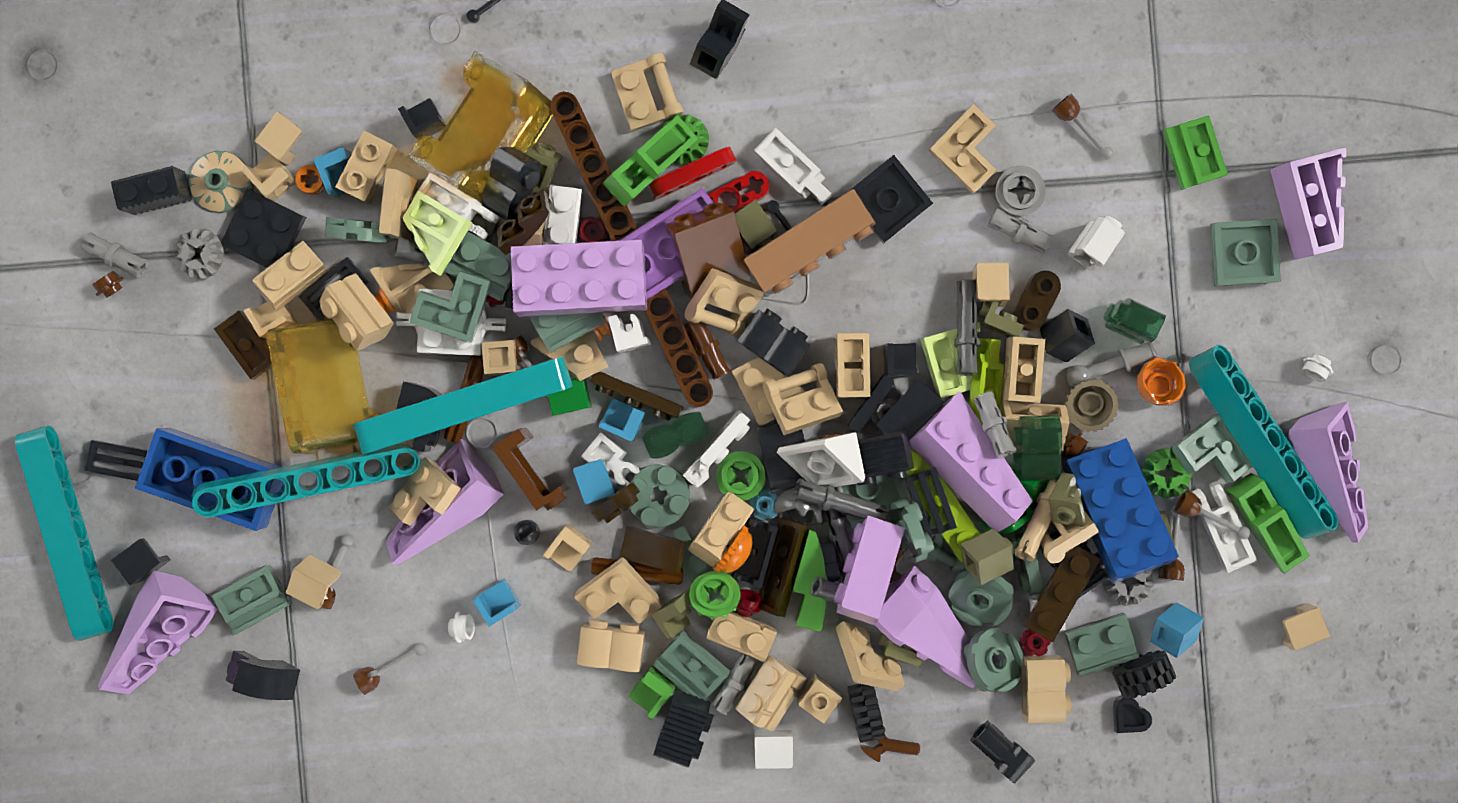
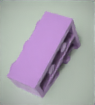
[1270,148,1346,260]
[834,516,905,625]

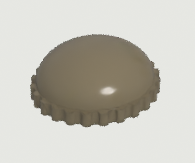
[1065,378,1119,432]

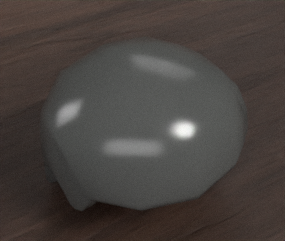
[773,489,822,524]

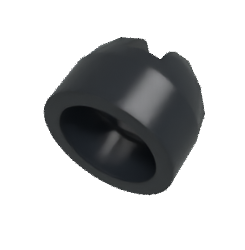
[514,520,540,545]

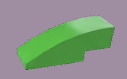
[603,115,699,207]
[1226,473,1310,574]
[793,528,826,632]

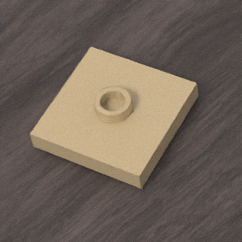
[379,168,418,240]

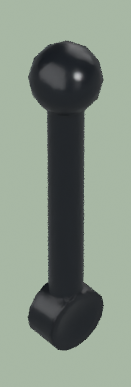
[466,0,501,23]
[767,200,792,231]

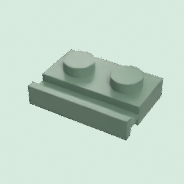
[444,231,512,302]
[529,312,606,354]
[212,565,292,636]
[1064,613,1140,677]
[653,630,730,700]

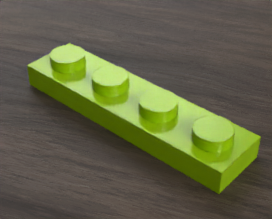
[903,446,980,563]

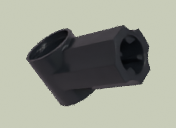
[970,720,1036,784]

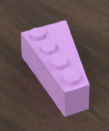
[909,391,1033,532]

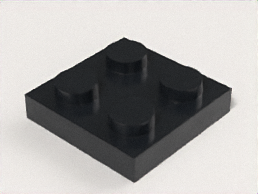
[845,155,933,244]
[221,188,307,268]

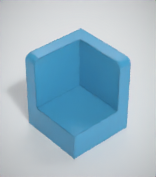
[313,147,351,198]
[598,399,647,442]
[573,459,617,504]
[473,579,521,627]
[1150,603,1204,658]

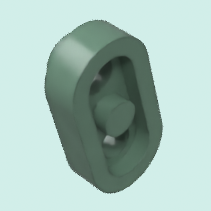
[1011,533,1044,596]

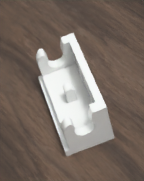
[608,314,651,353]

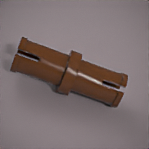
[684,322,731,380]

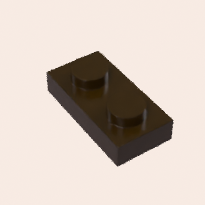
[214,310,279,380]

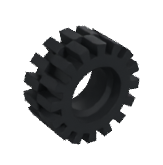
[1112,650,1176,698]
[847,684,885,743]

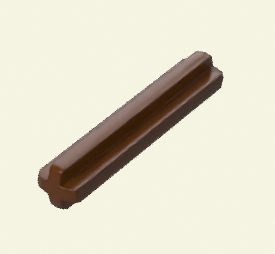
[444,355,484,443]
[591,557,684,585]

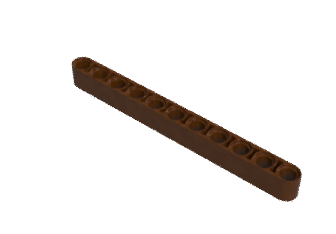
[550,91,713,407]

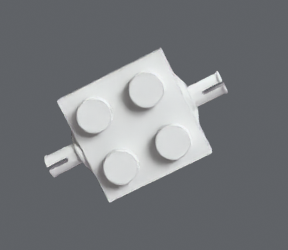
[396,289,506,356]

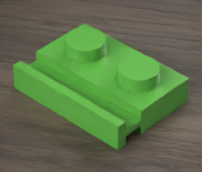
[1162,115,1228,190]

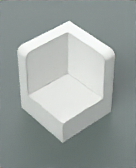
[754,730,793,769]

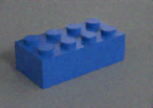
[135,428,283,531]
[1063,438,1179,584]

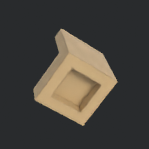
[255,111,303,165]
[241,154,296,201]
[972,263,1010,307]
[243,302,297,339]
[482,340,520,374]
[543,524,593,571]
[286,554,341,609]
[1282,603,1331,651]

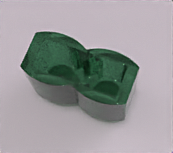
[1103,298,1166,344]
[642,412,709,459]
[1013,415,1062,481]

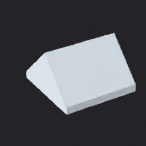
[777,432,865,487]

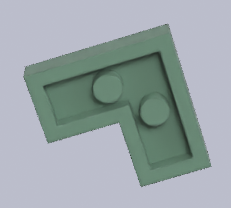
[410,270,492,342]
[1171,413,1253,483]

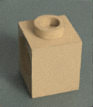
[797,673,843,724]

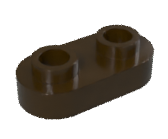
[1013,270,1061,330]
[591,481,640,523]

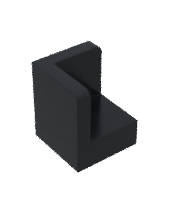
[398,98,447,142]
[1040,309,1095,362]
[883,343,920,376]
[111,538,171,586]

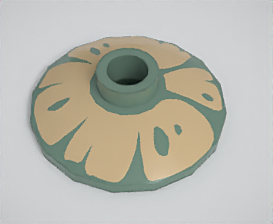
[188,150,251,213]

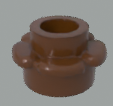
[92,271,123,298]
[1062,432,1088,459]

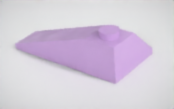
[1288,402,1368,542]
[874,565,976,688]
[98,570,218,695]

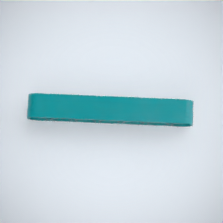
[1189,345,1338,539]
[353,357,573,454]
[15,425,114,641]
[192,444,420,517]

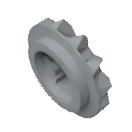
[994,166,1046,217]
[174,229,224,279]
[1103,569,1154,606]

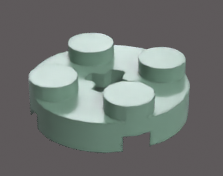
[325,217,389,243]
[630,464,690,527]
[890,499,934,563]
[948,571,1014,627]
[963,628,1024,693]

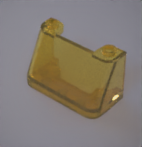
[406,51,553,206]
[267,319,381,454]

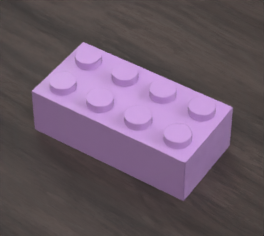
[511,240,647,317]

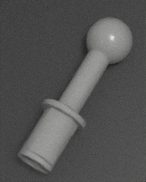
[1065,341,1157,388]

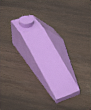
[386,439,504,565]

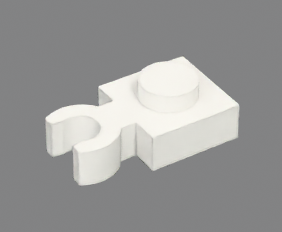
[582,432,640,486]

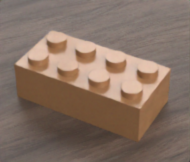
[744,189,876,294]

